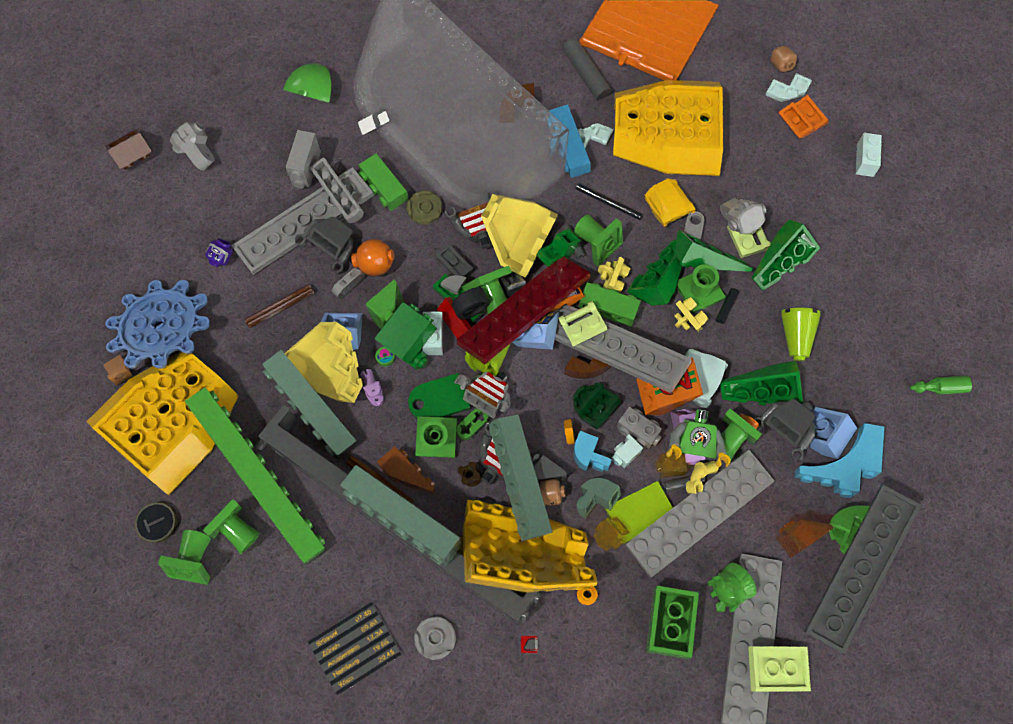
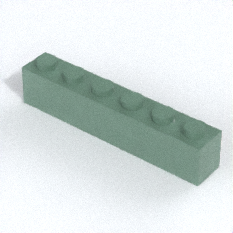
[262,350,356,457]
[489,415,553,541]

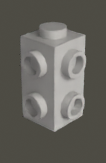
[617,407,662,449]

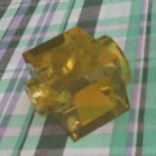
[655,452,687,478]
[593,517,630,551]

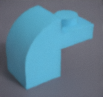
[573,431,612,472]

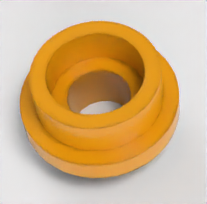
[577,587,598,605]

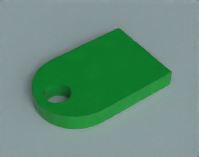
[408,373,470,419]

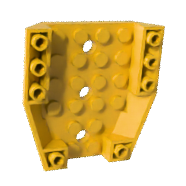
[613,80,723,176]
[86,351,239,495]
[462,500,597,592]

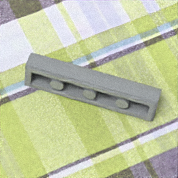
[309,157,364,223]

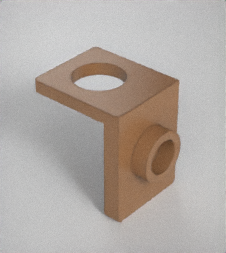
[103,355,133,386]

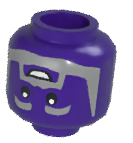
[205,238,233,267]

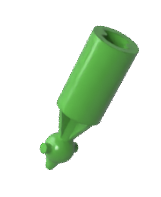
[910,375,972,395]

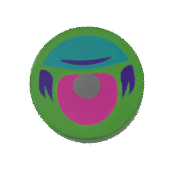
[375,347,395,367]

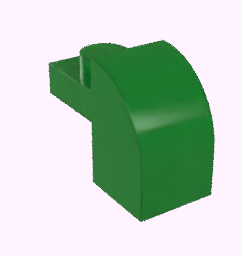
[536,228,581,267]

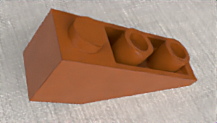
[377,446,436,495]

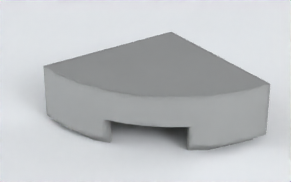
[441,275,467,295]

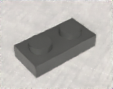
[435,244,473,277]

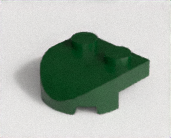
[573,382,621,430]

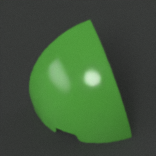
[283,63,331,102]
[829,506,870,554]

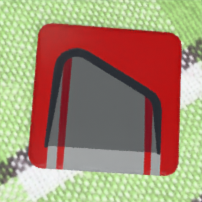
[521,636,538,653]

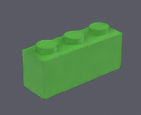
[358,154,408,211]
[579,283,641,327]

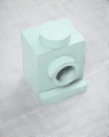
[611,434,643,468]

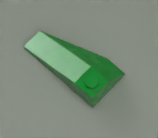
[752,219,820,291]
[675,230,753,272]
[627,240,682,306]
[720,361,803,406]

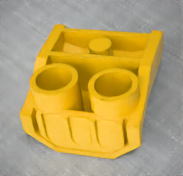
[645,179,695,227]

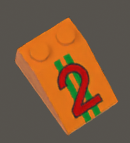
[636,357,703,416]

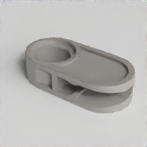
[684,211,704,239]
[332,267,365,299]

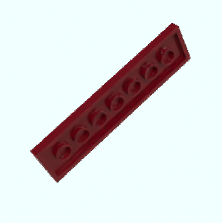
[456,257,590,364]

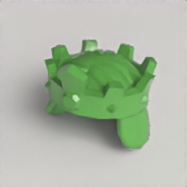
[708,563,756,612]

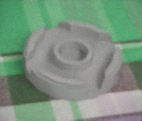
[414,617,456,660]

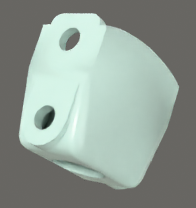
[685,349,728,408]

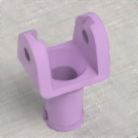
[360,369,384,406]

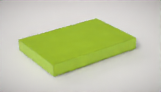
[605,481,673,544]

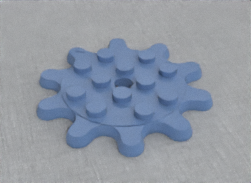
[105,280,210,369]

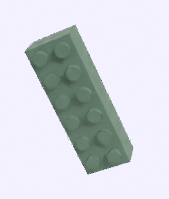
[340,465,461,566]

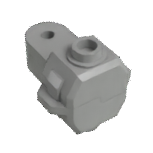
[170,122,215,171]
[720,198,766,234]

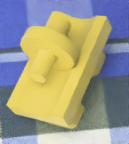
[598,257,630,292]
[675,297,708,332]

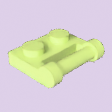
[727,226,771,258]
[558,301,608,346]

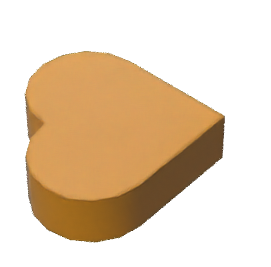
[564,419,575,445]

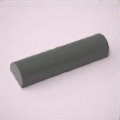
[563,38,612,101]

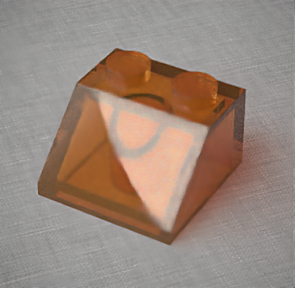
[776,519,834,558]

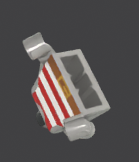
[454,372,510,419]

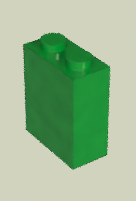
[374,302,437,365]

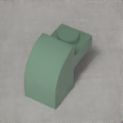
[577,478,621,519]

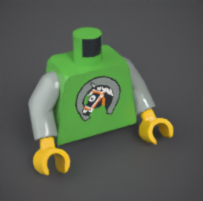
[666,409,731,467]

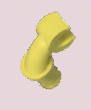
[686,461,719,494]

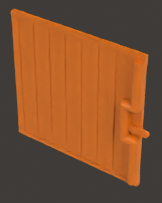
[579,0,719,81]

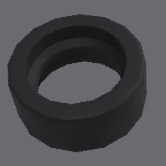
[451,287,490,320]

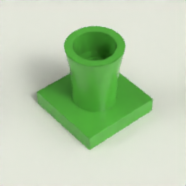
[574,214,623,267]
[676,264,726,314]
[462,266,512,314]
[721,409,762,462]
[415,417,457,458]
[203,499,261,555]
[158,530,211,585]

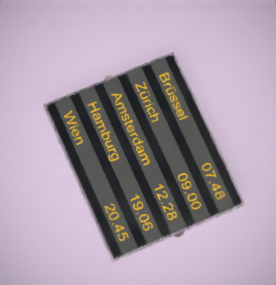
[306,601,403,697]

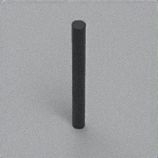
[576,183,643,220]

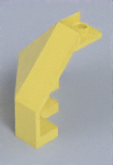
[481,194,558,278]
[284,322,363,403]

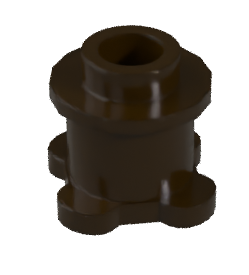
[458,462,482,487]

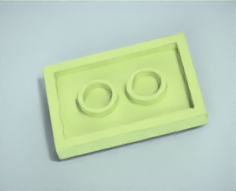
[748,646,811,692]

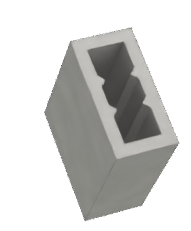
[286,130,321,189]

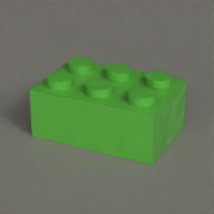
[646,586,699,659]

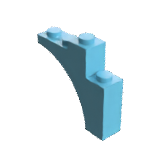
[795,423,884,498]

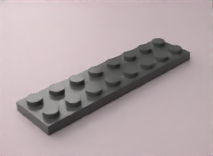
[804,485,922,654]

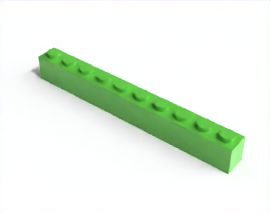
[185,387,325,565]

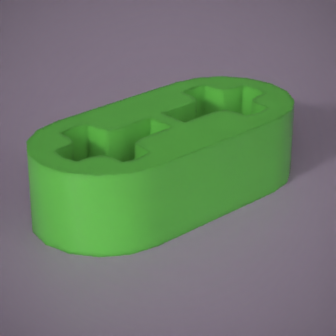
[457,408,488,440]

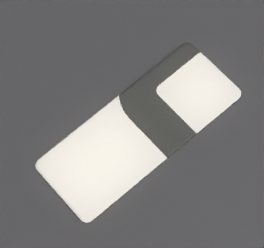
[358,108,389,135]

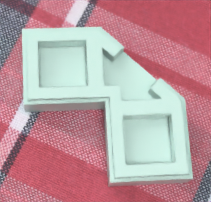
[766,73,812,102]
[578,123,614,148]

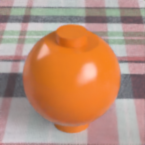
[351,239,395,276]

